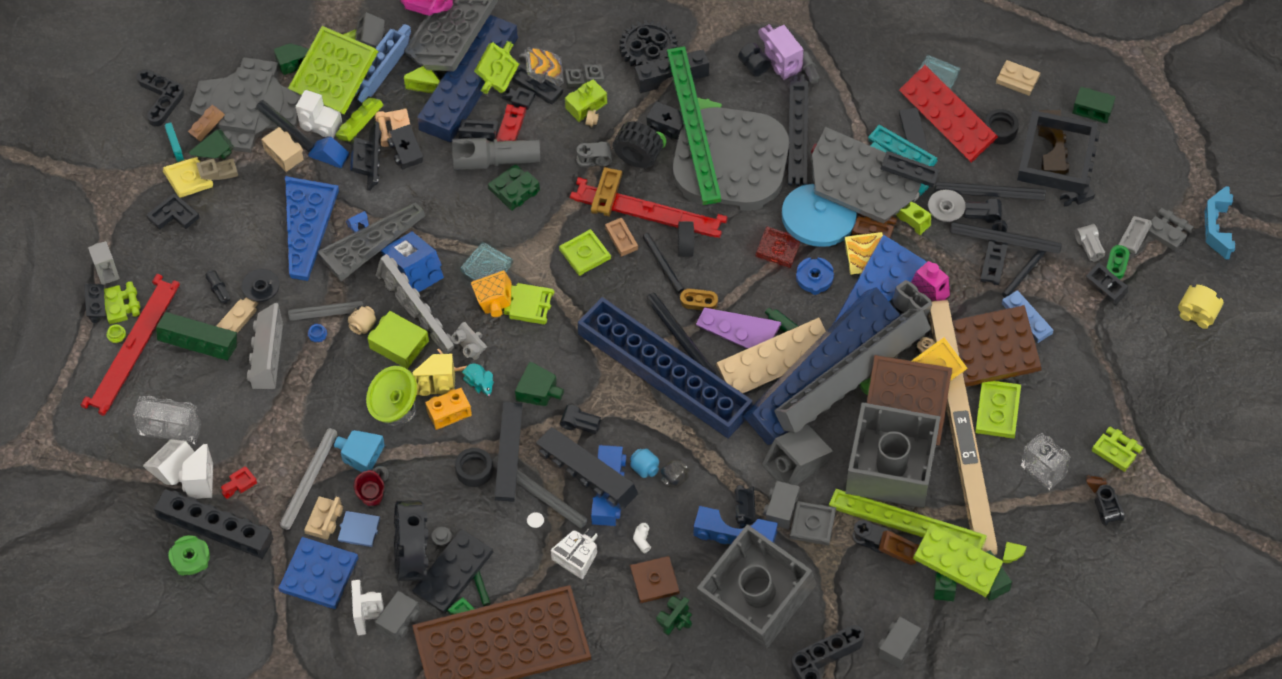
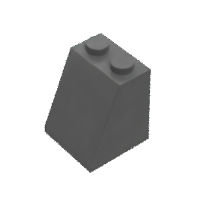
[762,425,833,486]

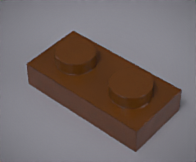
[879,530,919,565]

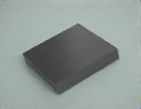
[790,501,836,546]

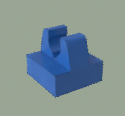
[346,211,369,233]

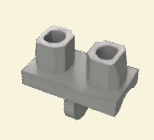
[450,322,487,360]

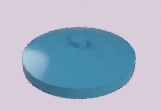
[781,184,856,247]

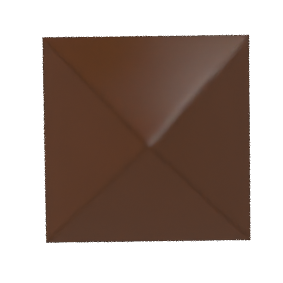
[1086,475,1107,493]

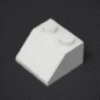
[143,439,194,485]
[179,444,213,499]

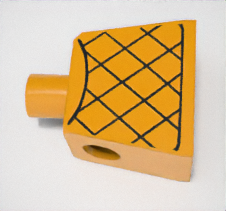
[471,270,511,317]

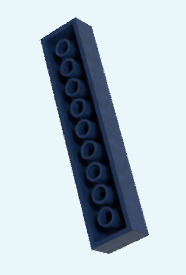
[743,287,901,445]
[577,297,753,439]

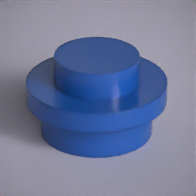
[308,324,327,342]

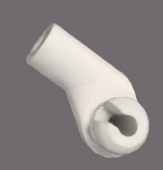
[633,523,651,553]

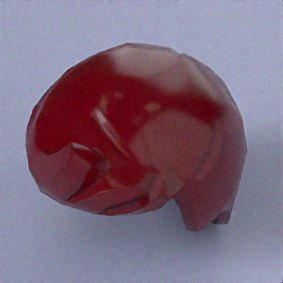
[353,470,384,506]

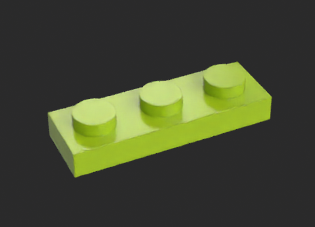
[335,98,383,142]

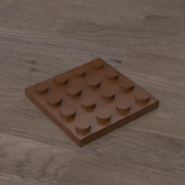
[952,305,1042,387]
[867,355,952,446]

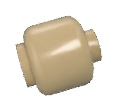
[348,306,376,335]

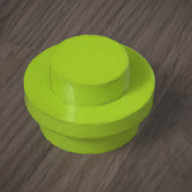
[107,324,126,343]

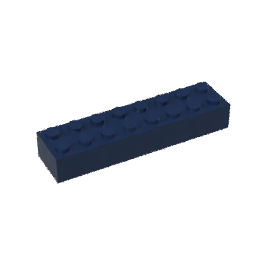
[417,15,518,143]

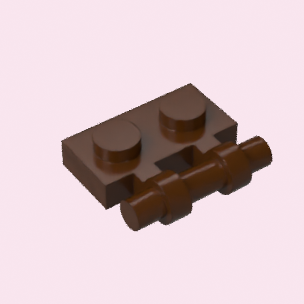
[852,213,897,238]

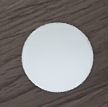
[527,513,544,528]

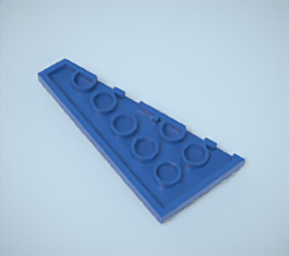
[285,176,339,281]
[832,235,927,325]

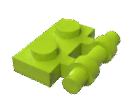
[104,282,140,325]
[1092,427,1143,472]

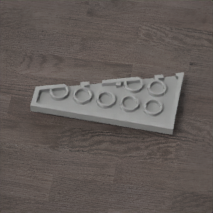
[375,254,454,354]

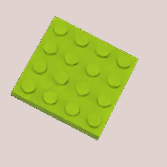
[288,26,379,114]

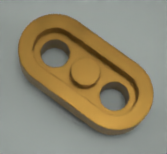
[680,289,718,310]

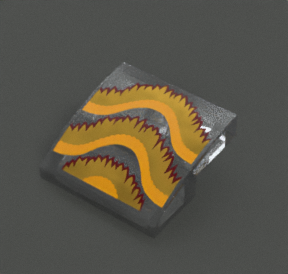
[525,47,564,86]

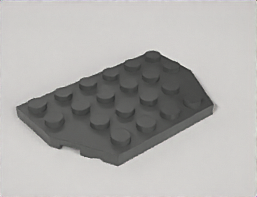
[404,0,499,71]
[811,127,921,224]

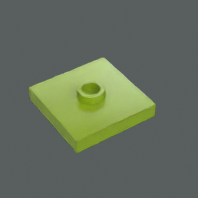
[559,229,611,276]

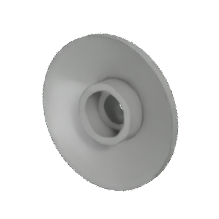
[928,190,966,222]

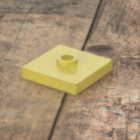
[163,157,213,198]

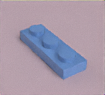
[1002,290,1053,343]

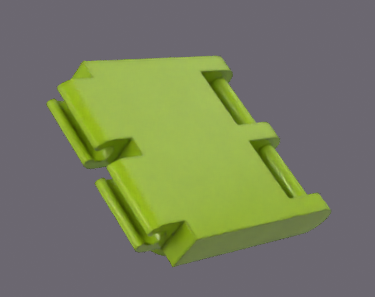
[504,283,555,324]

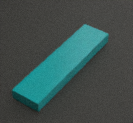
[868,125,938,167]

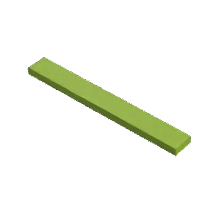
[829,489,987,550]

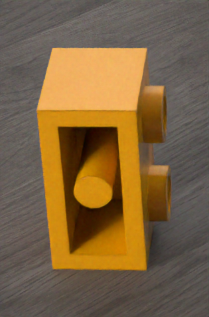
[425,388,472,430]

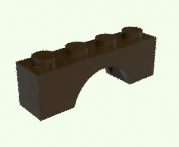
[1037,110,1069,175]

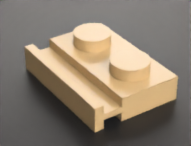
[996,60,1040,96]

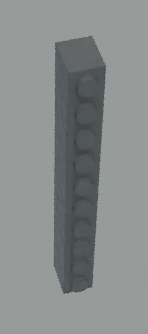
[774,308,931,433]

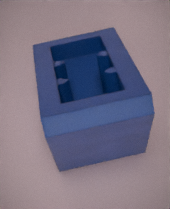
[308,136,350,168]

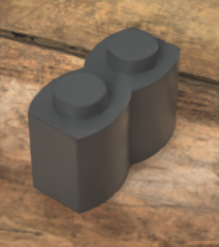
[892,280,932,318]

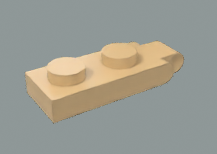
[217,297,258,333]

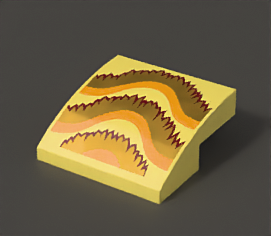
[844,232,883,274]

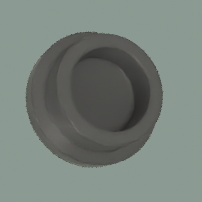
[432,527,452,546]

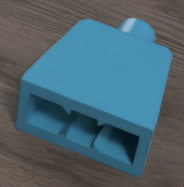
[334,430,385,472]

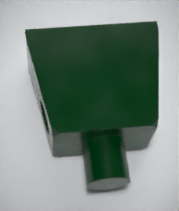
[515,361,564,406]

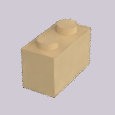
[262,127,304,172]

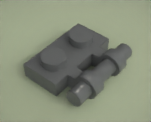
[1147,208,1194,251]

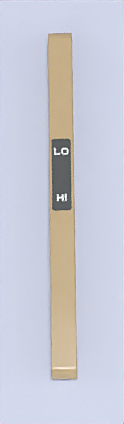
[929,300,997,555]

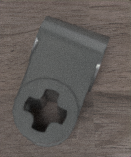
[576,142,612,167]

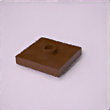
[630,556,679,604]

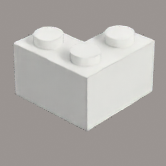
[296,90,342,138]

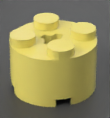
[1178,285,1224,329]

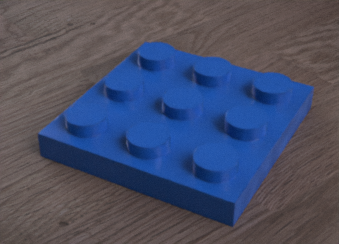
[279,537,358,609]

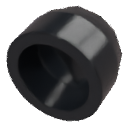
[992,220,1008,232]

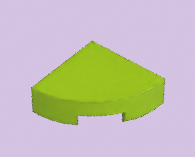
[1003,542,1026,563]

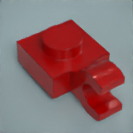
[221,466,257,499]

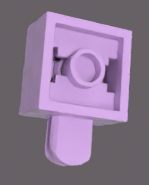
[759,24,803,80]

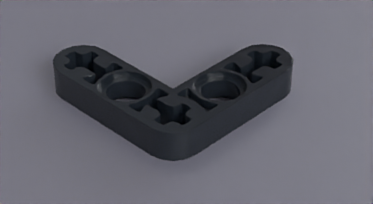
[137,69,184,127]

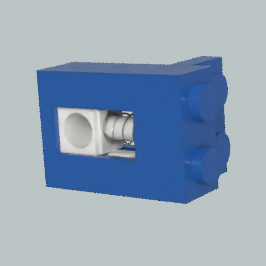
[381,232,444,292]

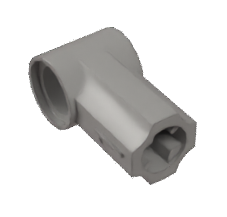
[1075,224,1105,262]

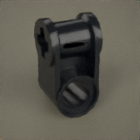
[1094,485,1124,525]
[852,520,891,553]

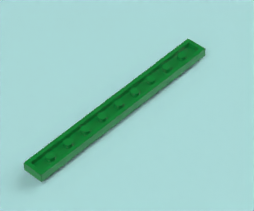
[667,47,721,205]

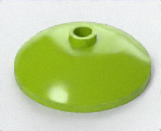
[366,366,417,423]

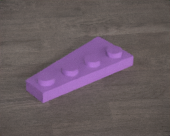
[696,308,782,349]

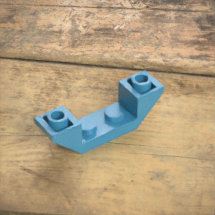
[1204,186,1235,259]

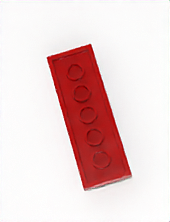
[899,65,998,163]

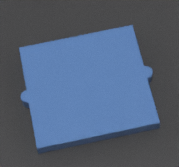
[338,511,380,547]

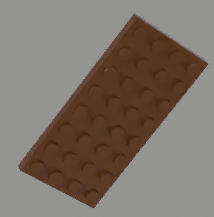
[412,585,591,679]

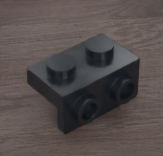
[458,119,498,141]

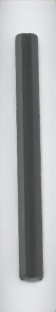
[492,456,587,528]

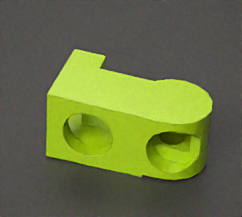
[896,202,931,235]

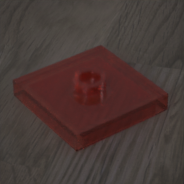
[755,226,801,268]

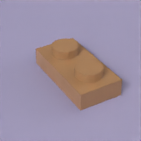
[188,105,225,142]
[605,218,638,256]

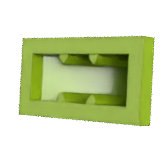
[404,66,440,94]

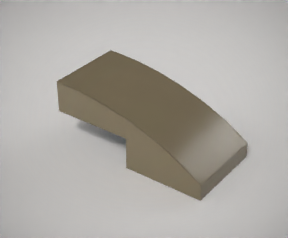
[196,158,238,180]

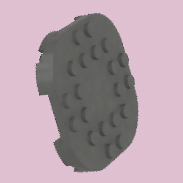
[673,107,789,211]

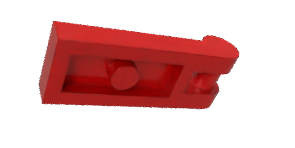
[496,104,526,141]

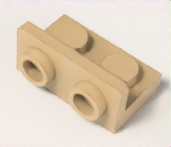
[304,496,343,540]

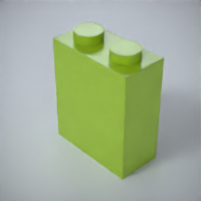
[368,311,429,369]

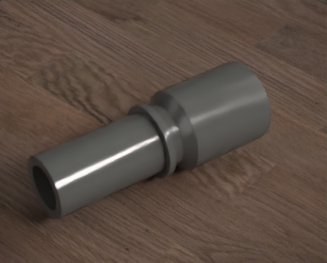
[452,138,540,170]

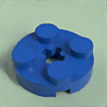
[796,257,834,295]

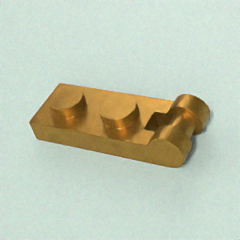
[591,167,622,216]

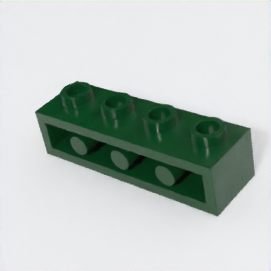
[156,312,237,361]

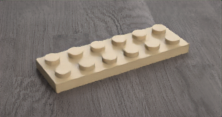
[716,318,826,394]

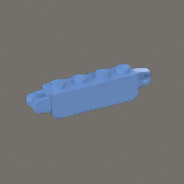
[354,24,411,103]

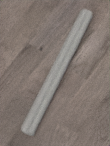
[280,428,337,530]

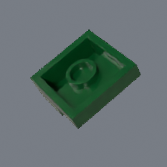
[488,164,540,211]

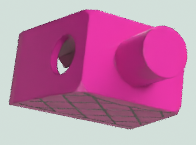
[911,261,950,301]

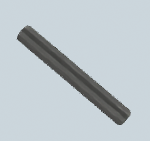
[288,301,364,320]

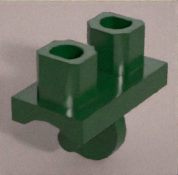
[656,596,692,636]

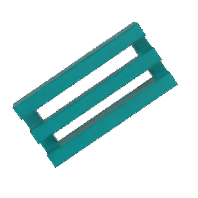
[165,123,184,162]

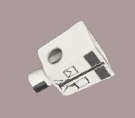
[551,529,598,579]

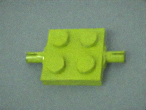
[474,41,519,94]

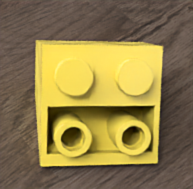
[413,354,455,396]

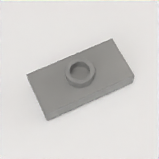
[1118,216,1152,254]

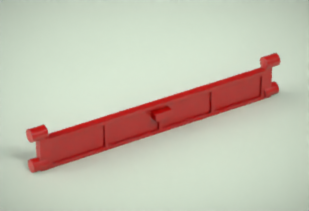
[570,177,728,238]
[81,274,180,416]

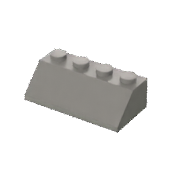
[247,303,283,389]

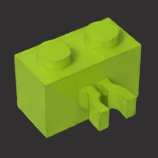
[565,79,607,122]

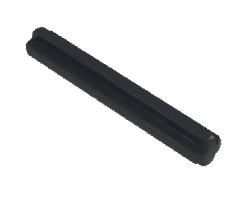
[256,100,315,152]

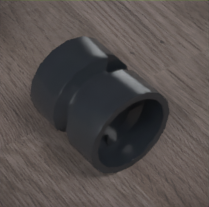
[738,43,771,77]

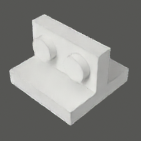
[352,580,385,635]

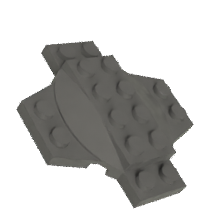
[190,58,302,153]

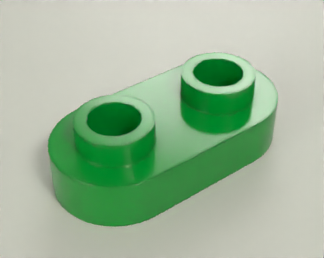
[1106,245,1130,279]

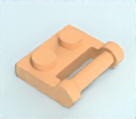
[375,109,410,147]

